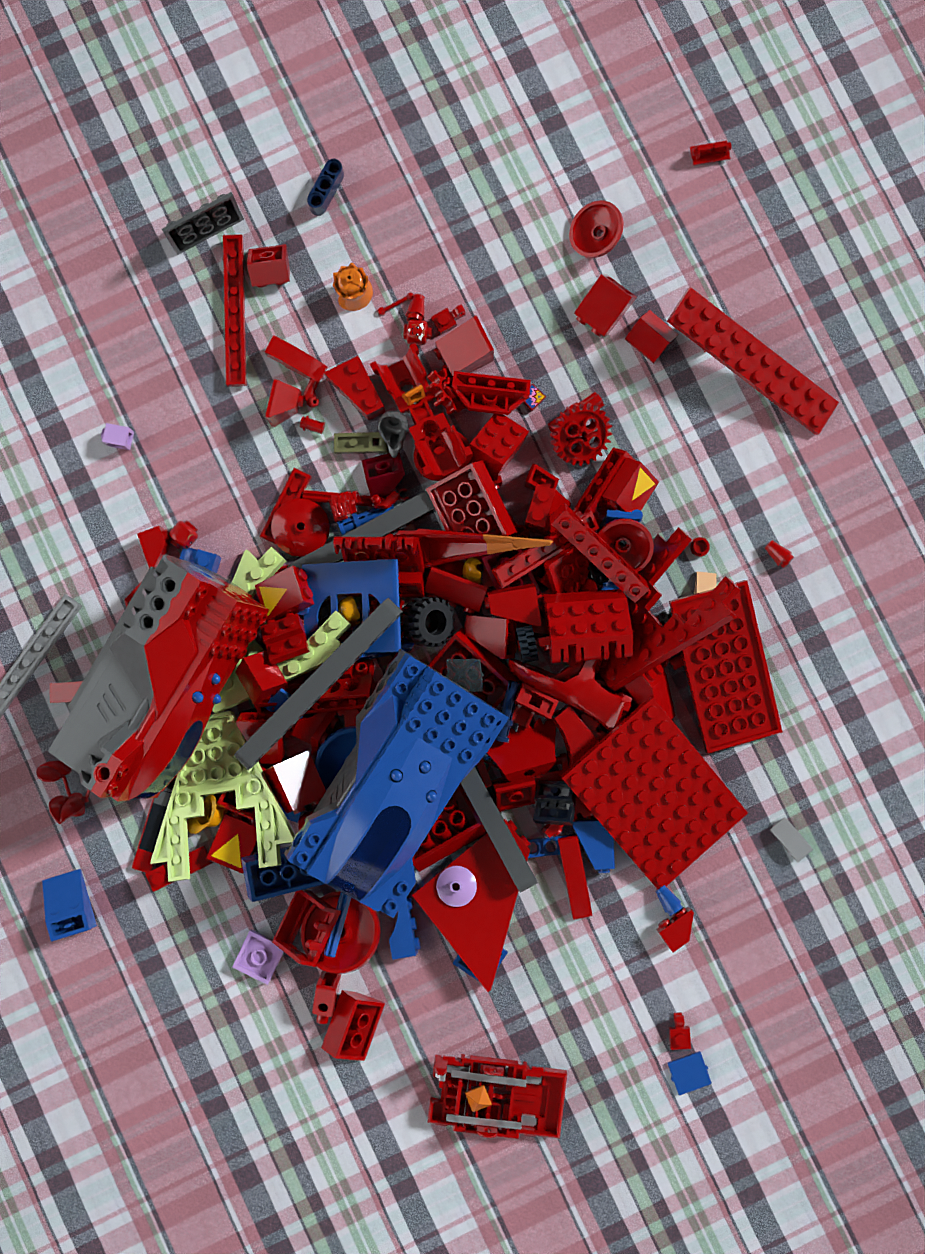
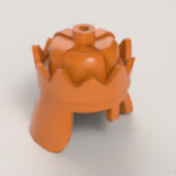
[333,263,373,311]

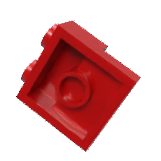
[260,613,310,665]

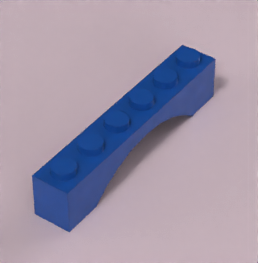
[389,895,421,960]

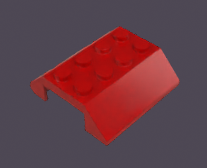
[333,537,424,597]
[542,589,633,663]

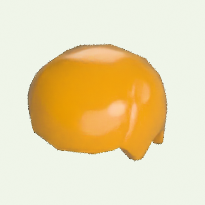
[462,556,482,585]
[338,595,360,627]

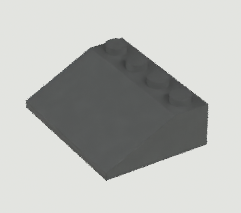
[162,192,244,255]

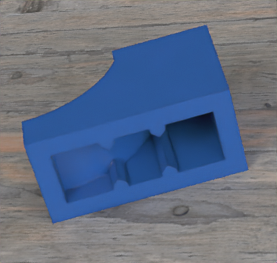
[179,548,222,573]

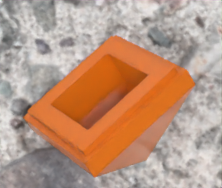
[465,1085,492,1112]

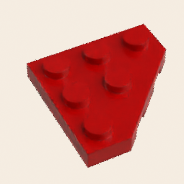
[544,545,590,594]

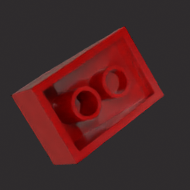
[624,664,676,720]

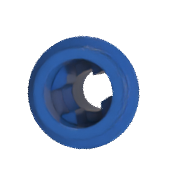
[655,885,683,916]

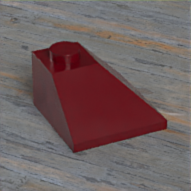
[362,452,405,498]

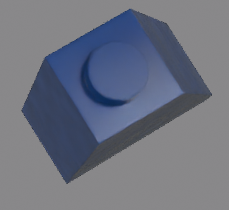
[572,819,615,873]

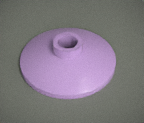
[437,866,477,907]

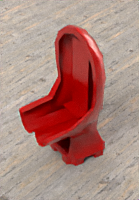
[508,652,632,732]

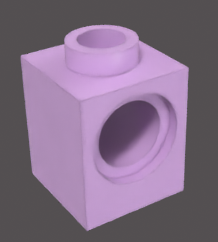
[101,423,134,450]

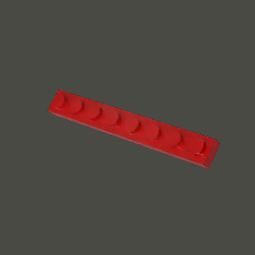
[223,234,247,387]

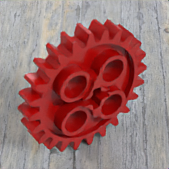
[550,402,612,466]

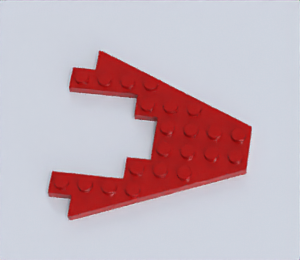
[598,527,741,691]

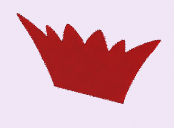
[487,710,559,782]

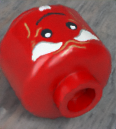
[403,319,432,346]

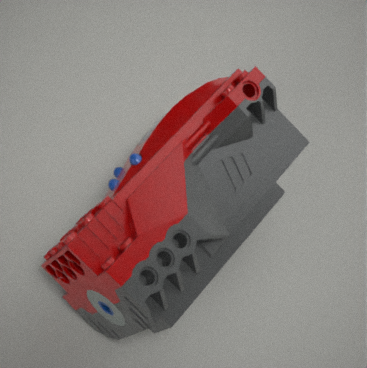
[48,554,269,802]

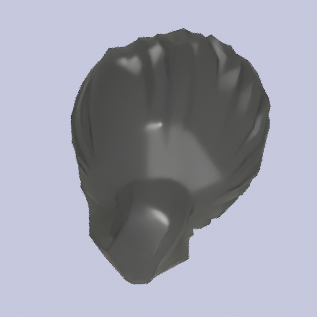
[378,411,409,458]

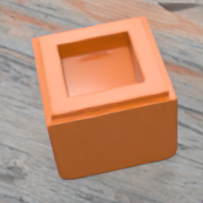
[402,385,425,406]

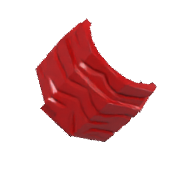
[329,490,362,522]

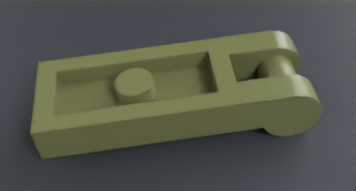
[334,432,389,454]

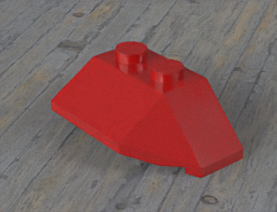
[452,371,531,415]

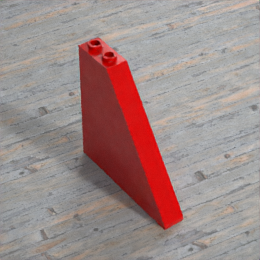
[412,819,530,992]

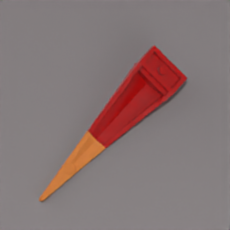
[396,529,553,568]

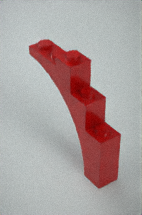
[541,705,599,838]

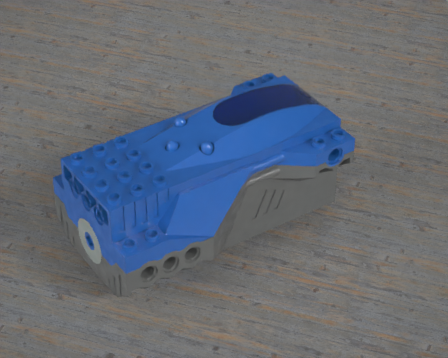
[284,649,509,918]

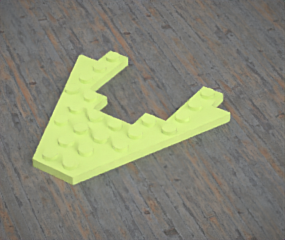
[212,547,351,714]
[151,711,295,882]

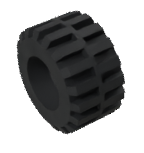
[401,597,455,647]

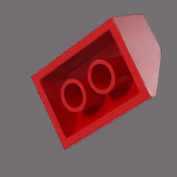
[424,567,488,615]
[321,990,385,1061]

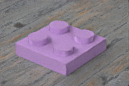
[232,929,284,985]

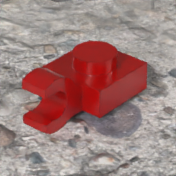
[431,304,466,335]
[669,1012,691,1050]

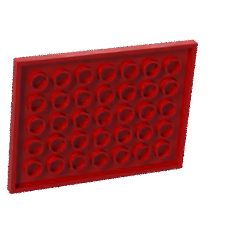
[560,696,748,890]

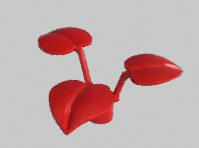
[36,760,91,824]

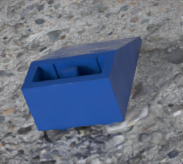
[42,869,97,942]

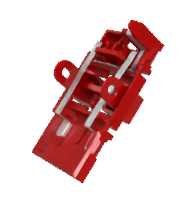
[427,1054,567,1139]

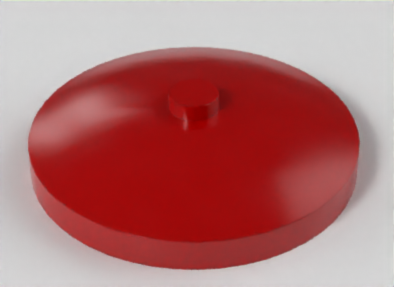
[301,891,380,974]

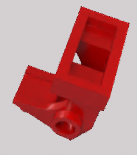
[512,683,559,728]

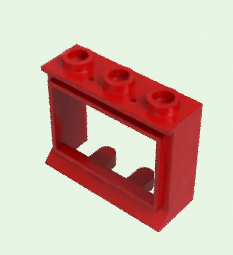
[272,889,341,967]

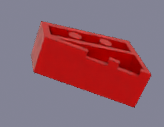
[324,356,386,421]

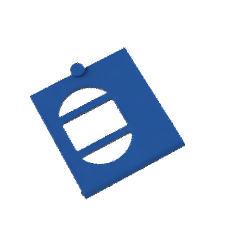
[298,559,401,653]

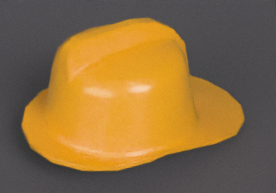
[187,795,228,834]

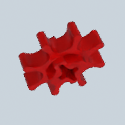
[426,368,466,415]

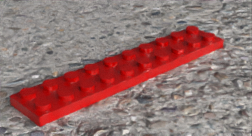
[667,287,839,435]

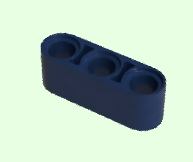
[307,158,344,216]

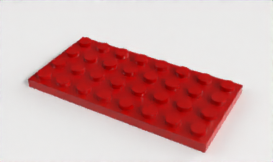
[669,580,783,753]

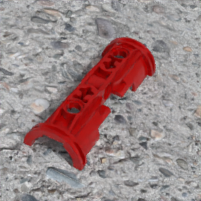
[370,343,473,479]

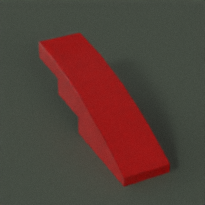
[558,835,593,920]

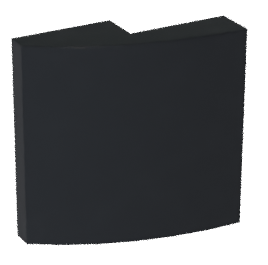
[533,780,576,826]

